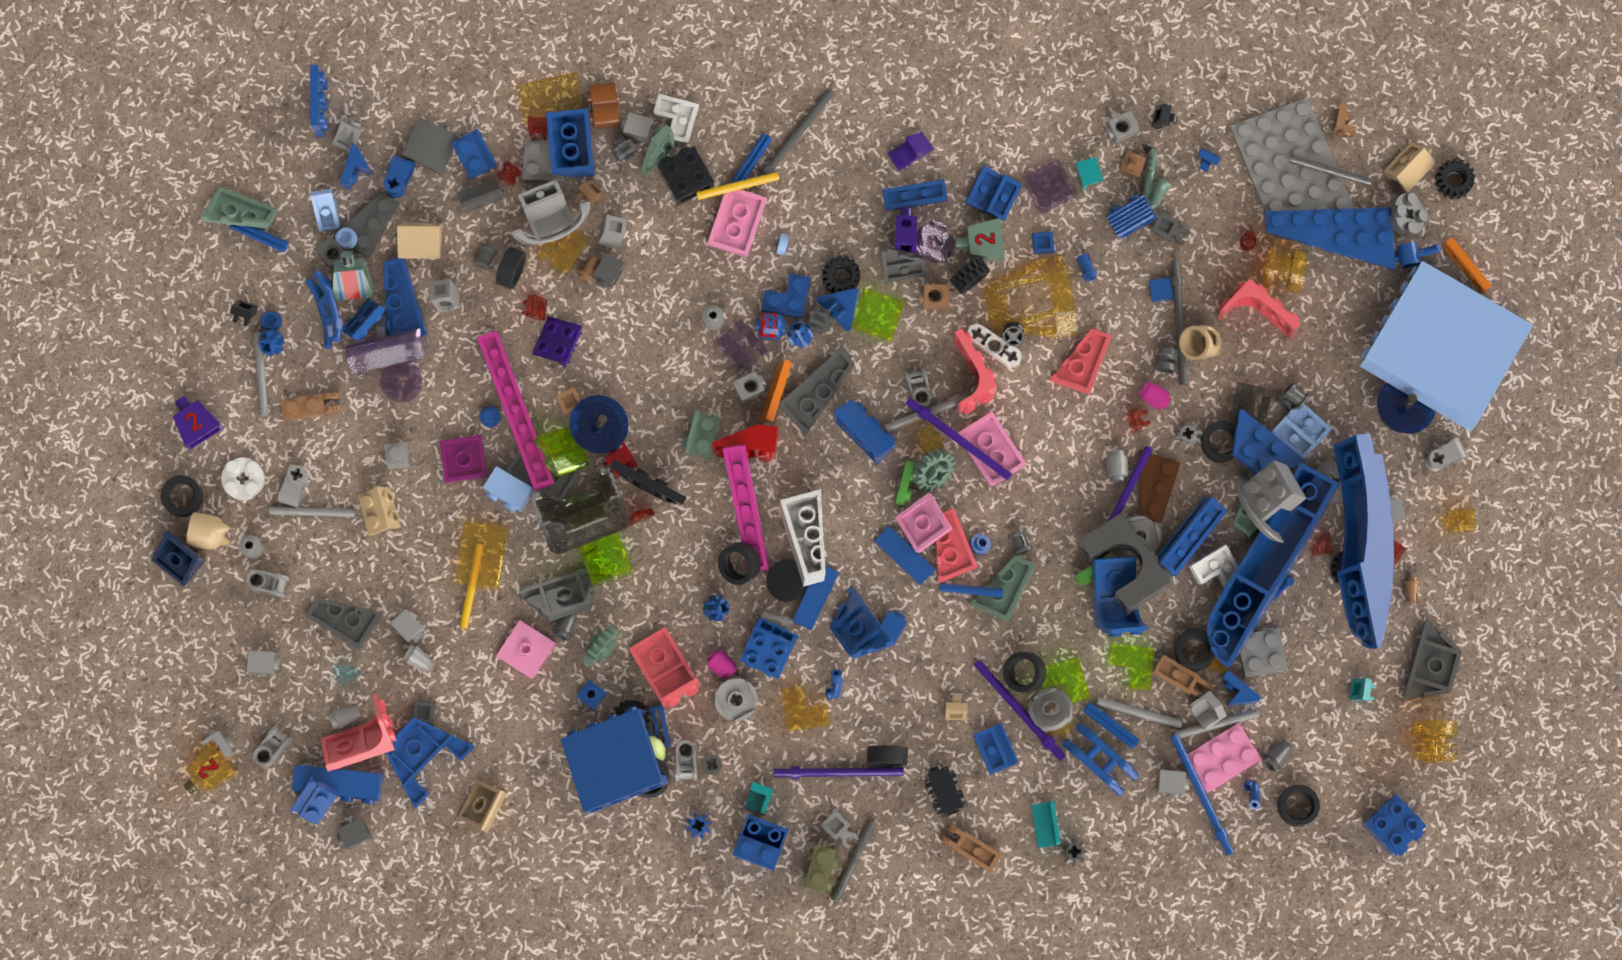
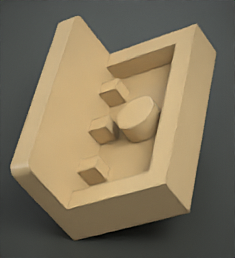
[358,487,400,536]

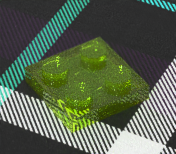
[851,289,905,342]

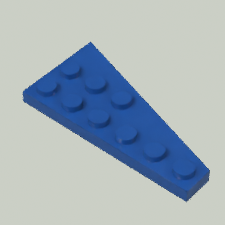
[1265,207,1395,271]

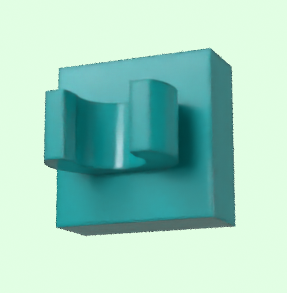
[1349,678,1376,701]

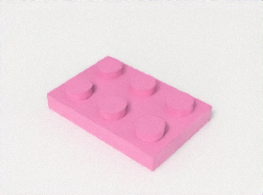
[707,190,767,258]
[958,412,1027,488]
[1188,723,1262,794]

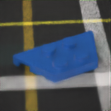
[1231,409,1305,475]
[829,586,895,659]

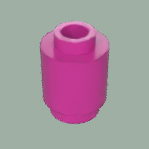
[1139,381,1172,411]
[706,650,738,680]

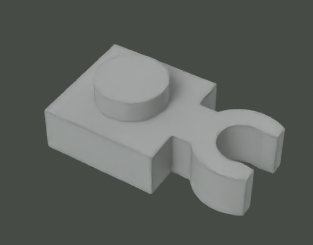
[820,810,859,849]

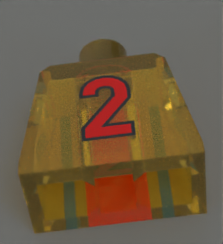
[183,742,239,795]

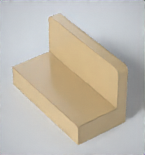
[1383,142,1434,193]

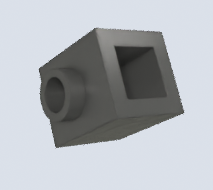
[336,818,372,850]

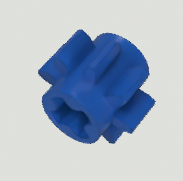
[786,321,814,348]
[258,329,285,357]
[703,595,730,622]
[686,813,712,840]

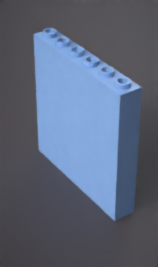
[1360,261,1533,431]

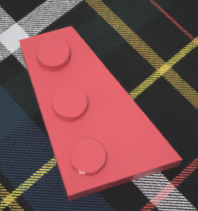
[1050,328,1112,395]
[936,508,979,584]

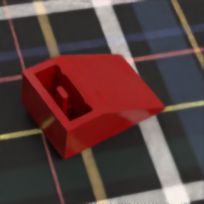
[711,425,779,462]

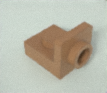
[1333,103,1357,138]

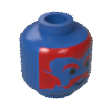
[755,312,786,340]

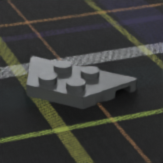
[519,564,599,622]
[1402,620,1462,700]

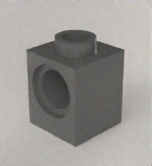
[315,235,344,271]
[593,253,625,289]

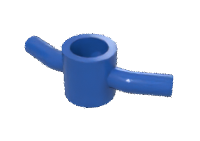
[1395,242,1441,268]

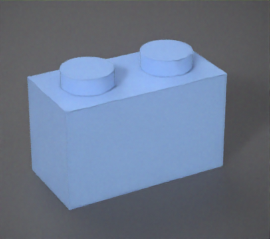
[483,466,534,513]

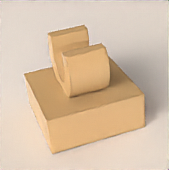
[945,695,968,721]

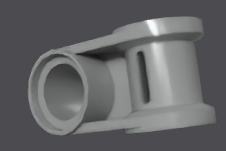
[904,367,931,408]
[1425,437,1468,472]
[277,465,309,508]
[246,570,290,598]
[253,726,293,768]
[675,740,698,782]

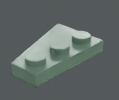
[640,125,675,176]
[969,555,1036,623]

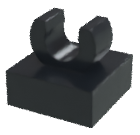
[1151,103,1178,129]
[230,300,258,326]

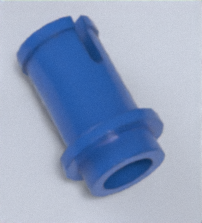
[1076,253,1098,282]

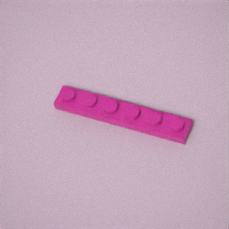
[723,444,770,572]

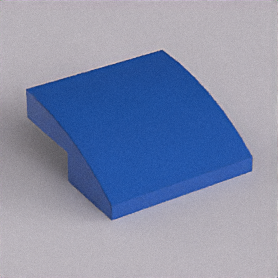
[964,166,1022,222]

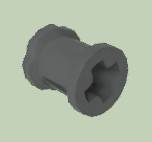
[473,243,499,271]
[1008,529,1033,556]

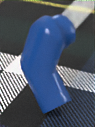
[825,669,843,700]

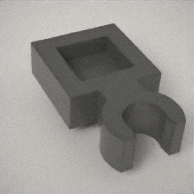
[1150,212,1191,245]

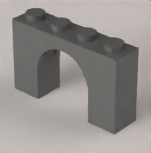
[1078,513,1171,615]

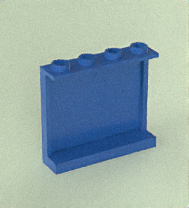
[561,707,669,813]

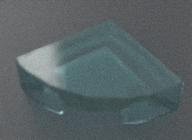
[332,665,362,687]

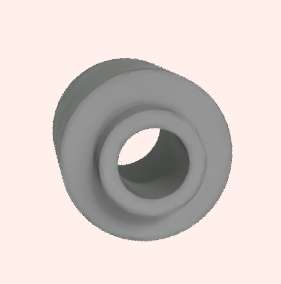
[702,305,724,331]
[1106,450,1128,483]
[239,535,264,559]

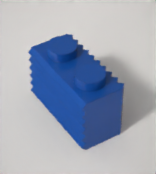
[1106,194,1157,239]

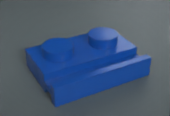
[451,128,498,180]
[342,299,385,342]
[973,723,1019,775]
[290,777,338,825]

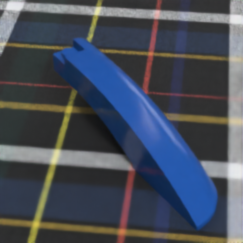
[1333,433,1394,649]
[1207,463,1340,668]

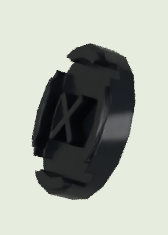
[766,560,808,603]

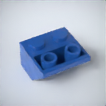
[733,814,789,872]

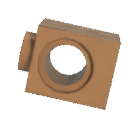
[919,284,950,310]

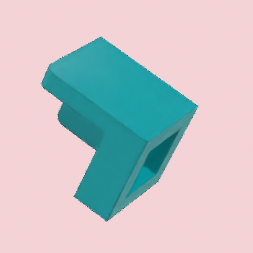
[1075,157,1103,191]
[745,782,774,815]

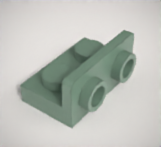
[682,410,721,460]

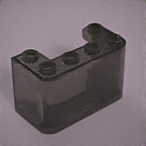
[529,465,631,554]

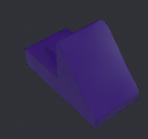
[887,132,934,171]

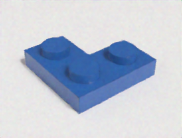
[761,274,811,319]

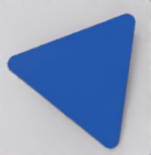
[816,288,859,331]

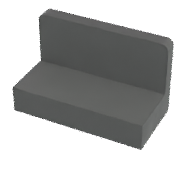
[457,178,504,213]

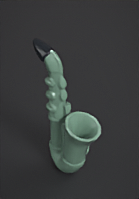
[1142,144,1173,211]

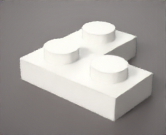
[653,94,699,145]
[1189,545,1238,589]

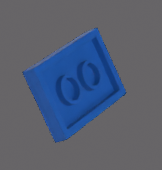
[310,65,329,137]

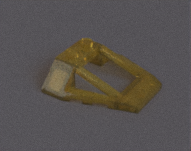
[983,254,1079,339]

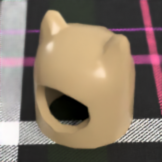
[1179,324,1221,360]
[187,512,230,550]

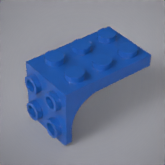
[1092,556,1149,637]

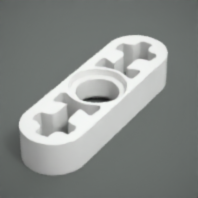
[968,324,1022,368]

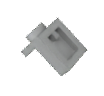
[332,118,366,152]

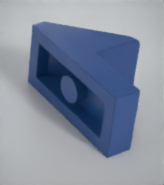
[340,144,373,190]
[1221,670,1262,706]

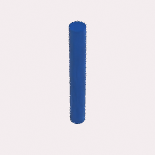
[939,583,1004,597]

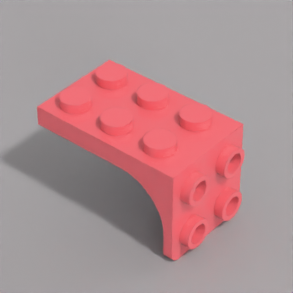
[1217,279,1301,339]
[953,328,997,415]
[629,627,701,709]
[321,693,396,772]

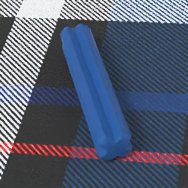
[731,133,772,183]
[229,225,289,252]
[1083,702,1140,749]

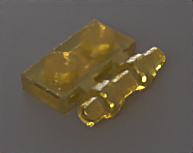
[537,231,589,276]

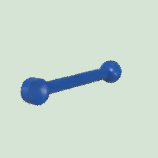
[1267,577,1294,610]

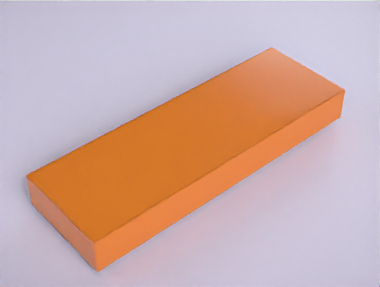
[1442,237,1492,295]
[759,359,792,423]

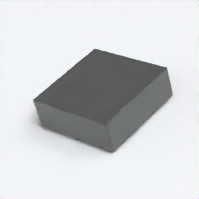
[412,700,436,725]

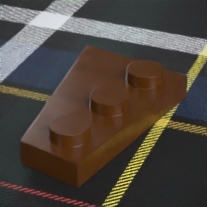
[1139,450,1180,524]

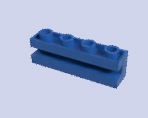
[1156,497,1228,577]
[292,765,384,805]

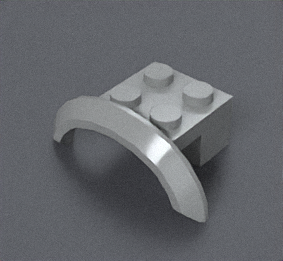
[511,179,590,245]
[1236,460,1306,543]

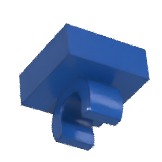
[1198,148,1222,172]

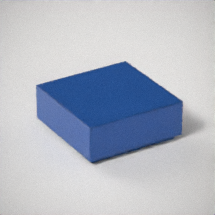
[1032,231,1055,255]
[1149,278,1173,302]

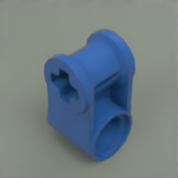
[384,155,415,199]

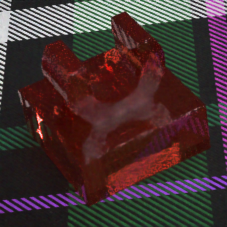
[527,117,548,141]
[522,295,547,321]
[1126,408,1151,434]

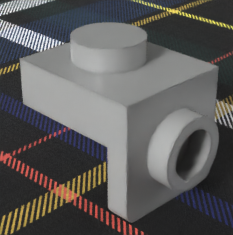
[200,730,236,758]

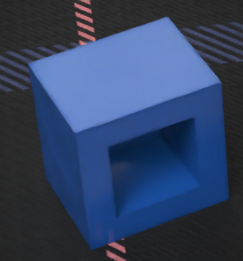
[576,680,607,711]

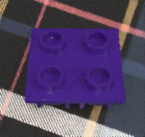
[532,316,582,367]

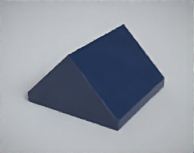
[152,530,206,586]

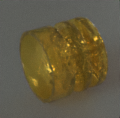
[1263,244,1308,294]
[1411,720,1458,764]

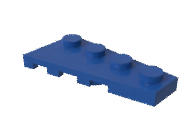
[383,257,428,349]

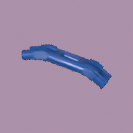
[305,270,343,349]
[1062,723,1139,796]

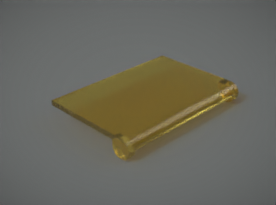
[516,72,585,126]
[455,521,508,591]

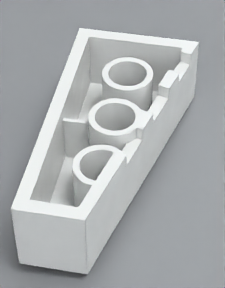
[779,489,826,586]

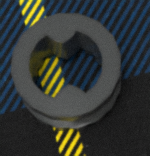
[702,755,722,775]

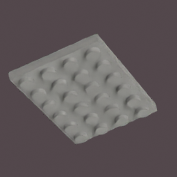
[1230,98,1354,242]

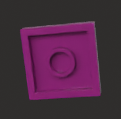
[439,435,488,484]

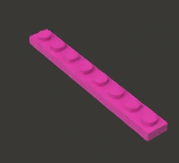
[477,330,554,491]

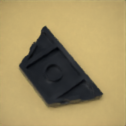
[610,460,687,505]

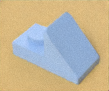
[311,189,340,232]

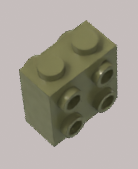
[801,845,840,895]

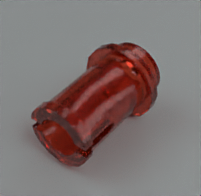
[1239,231,1257,251]

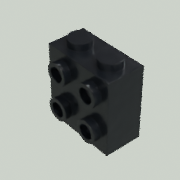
[657,146,715,206]
[924,765,966,818]

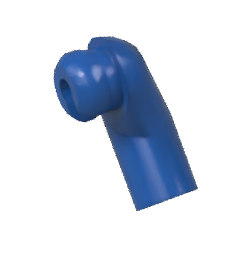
[1244,779,1260,810]

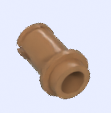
[578,255,600,284]
[1403,577,1420,604]

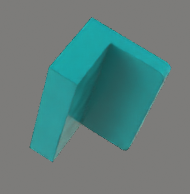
[1031,800,1061,848]

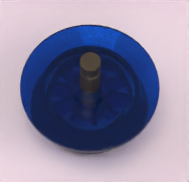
[1377,383,1436,434]
[569,395,629,454]

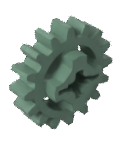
[912,449,956,492]
[583,625,620,668]

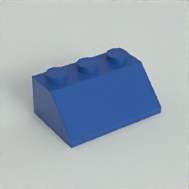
[546,108,595,178]
[833,399,896,465]

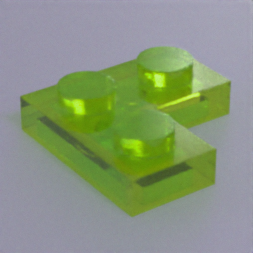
[1109,643,1154,691]
[1041,657,1091,704]

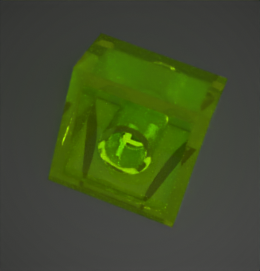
[578,530,634,586]

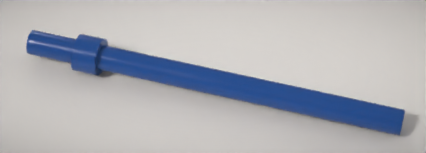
[1170,734,1234,856]

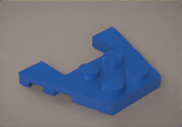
[386,717,475,808]

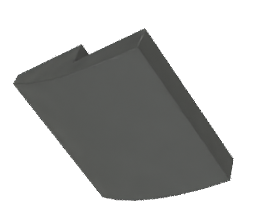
[402,117,459,175]

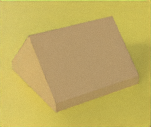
[397,223,443,259]
[457,779,507,833]

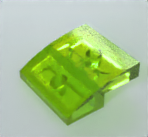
[534,427,590,477]

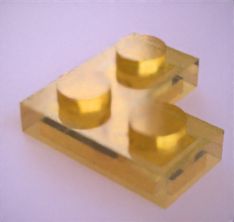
[781,686,830,732]

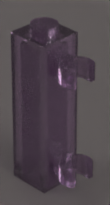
[346,329,429,378]

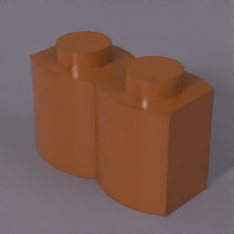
[587,82,620,129]

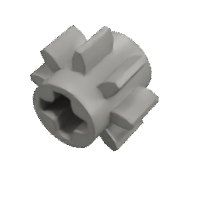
[1176,422,1203,449]

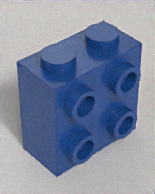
[740,617,799,679]
[1362,794,1427,857]

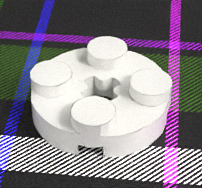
[221,457,265,501]

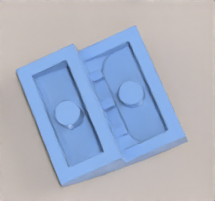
[1272,404,1333,459]

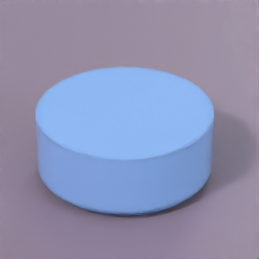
[335,227,358,250]
[776,233,789,255]

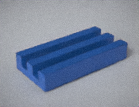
[647,705,671,748]

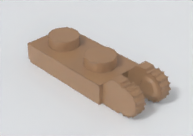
[280,392,342,422]
[1151,654,1214,699]
[939,824,1001,873]

